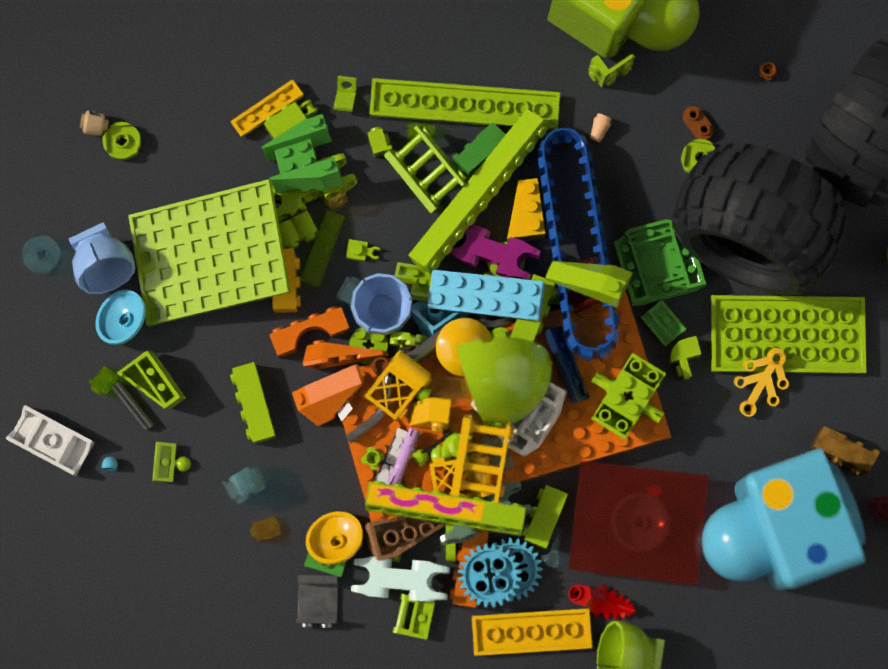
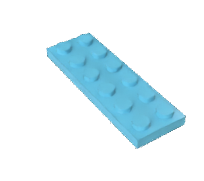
[427,270,545,321]

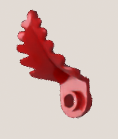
[568,584,636,620]

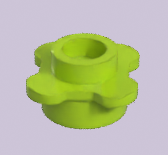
[361,447,384,470]

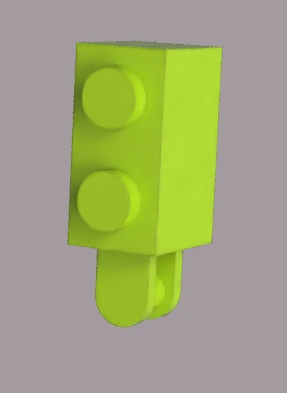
[264,99,318,139]

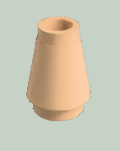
[590,113,612,143]

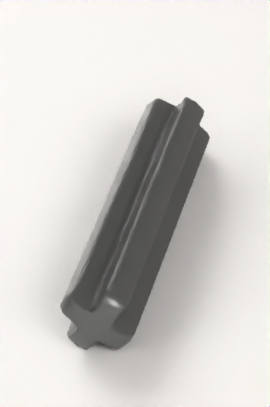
[112,382,153,431]

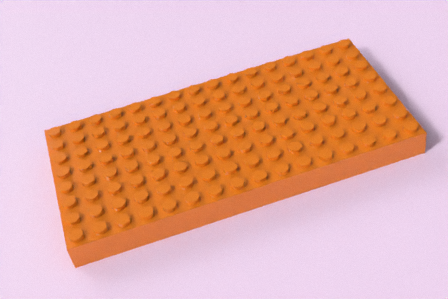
[342,290,671,522]

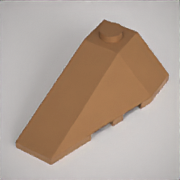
[362,516,445,561]

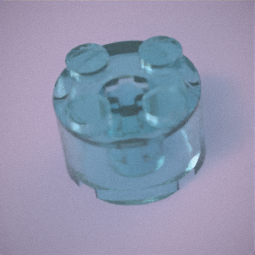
[222,463,267,504]

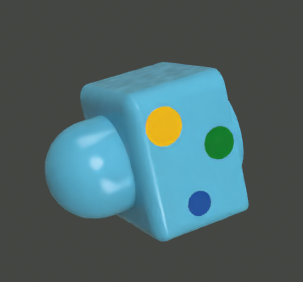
[702,448,865,591]

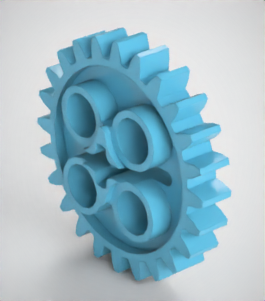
[479,538,543,602]
[458,544,522,608]

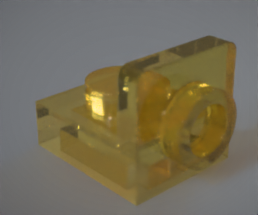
[250,516,281,542]

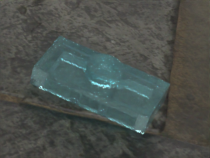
[481,434,516,472]

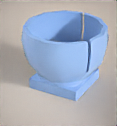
[69,222,135,294]
[350,273,413,335]

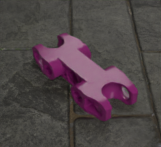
[448,224,543,280]

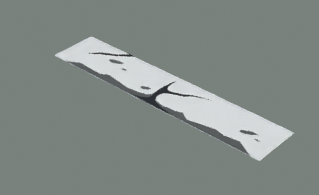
[373,428,408,485]

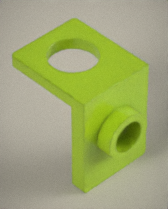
[334,76,357,112]

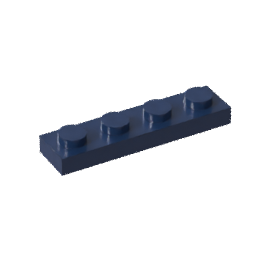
[544,326,590,404]

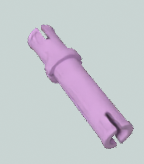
[388,428,421,485]

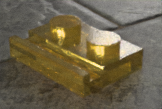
[431,376,471,408]

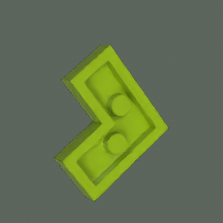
[395,262,432,302]

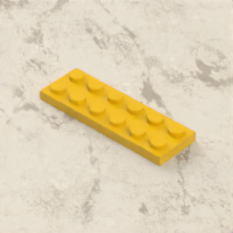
[472,609,592,656]

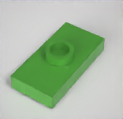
[304,552,347,578]

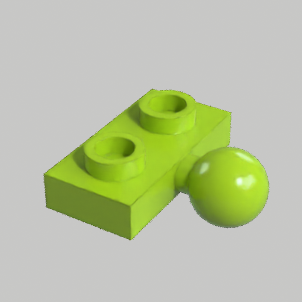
[152,442,191,483]

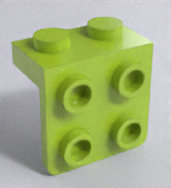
[588,54,635,88]

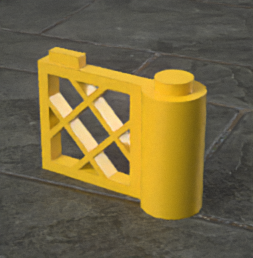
[364,350,432,420]
[430,452,493,498]

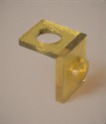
[320,190,348,212]

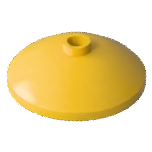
[436,318,492,376]
[306,512,363,565]

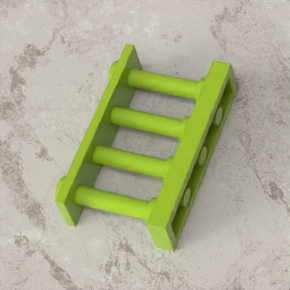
[384,125,468,213]

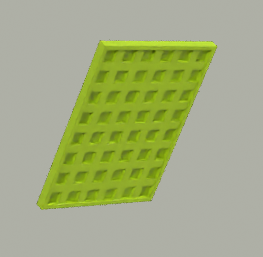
[128,179,291,326]

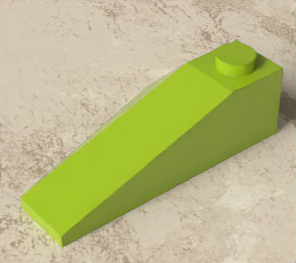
[545,261,633,308]

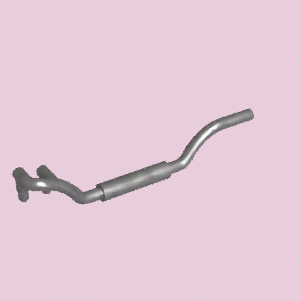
[346,314,514,443]

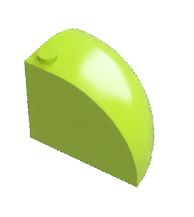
[456,338,552,428]

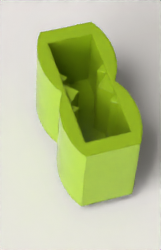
[279,211,318,249]

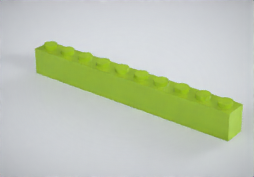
[408,109,548,274]

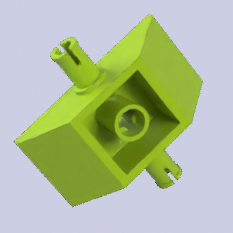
[591,353,666,440]

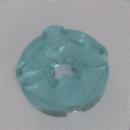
[22,235,61,274]

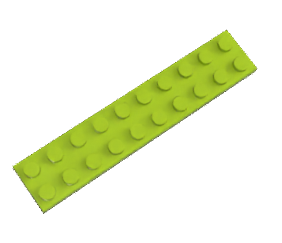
[369,78,560,130]

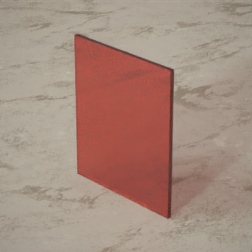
[568,461,709,585]

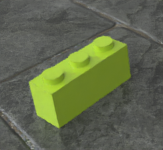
[522,485,568,549]

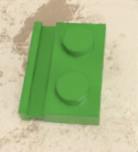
[641,300,687,347]

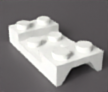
[6,405,95,476]

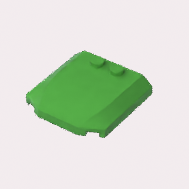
[613,219,706,306]

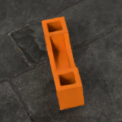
[269,306,350,358]
[449,529,489,608]

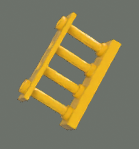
[451,414,514,503]

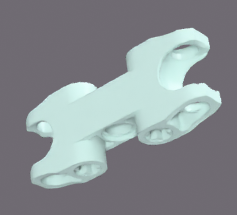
[351,557,450,602]

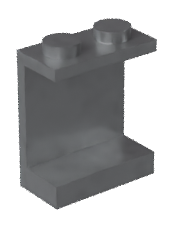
[297,575,338,628]

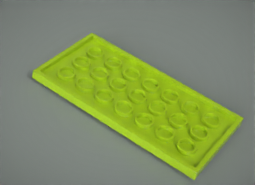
[711,295,866,374]

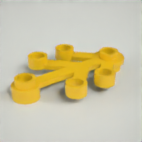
[734,348,789,417]

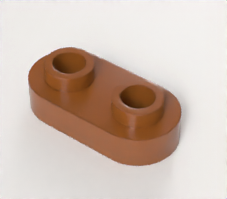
[683,106,713,140]

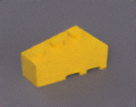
[507,178,545,242]
[409,398,451,433]

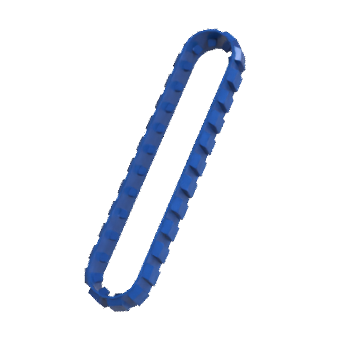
[538,127,619,362]

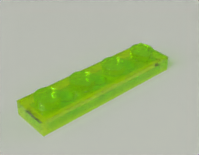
[301,210,345,288]

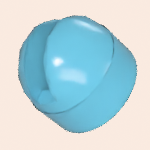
[102,456,118,472]

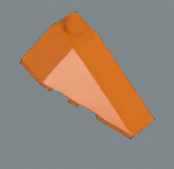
[303,340,389,370]
[292,364,364,426]

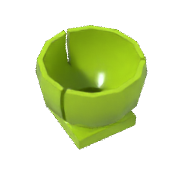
[597,621,665,669]

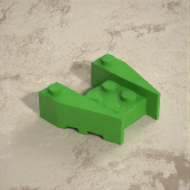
[262,114,344,193]

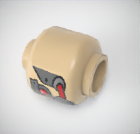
[80,110,108,136]

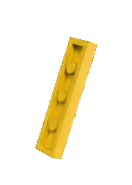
[230,79,304,138]

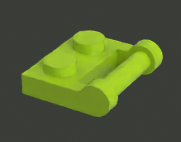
[393,594,435,640]

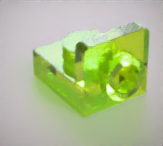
[88,366,120,396]

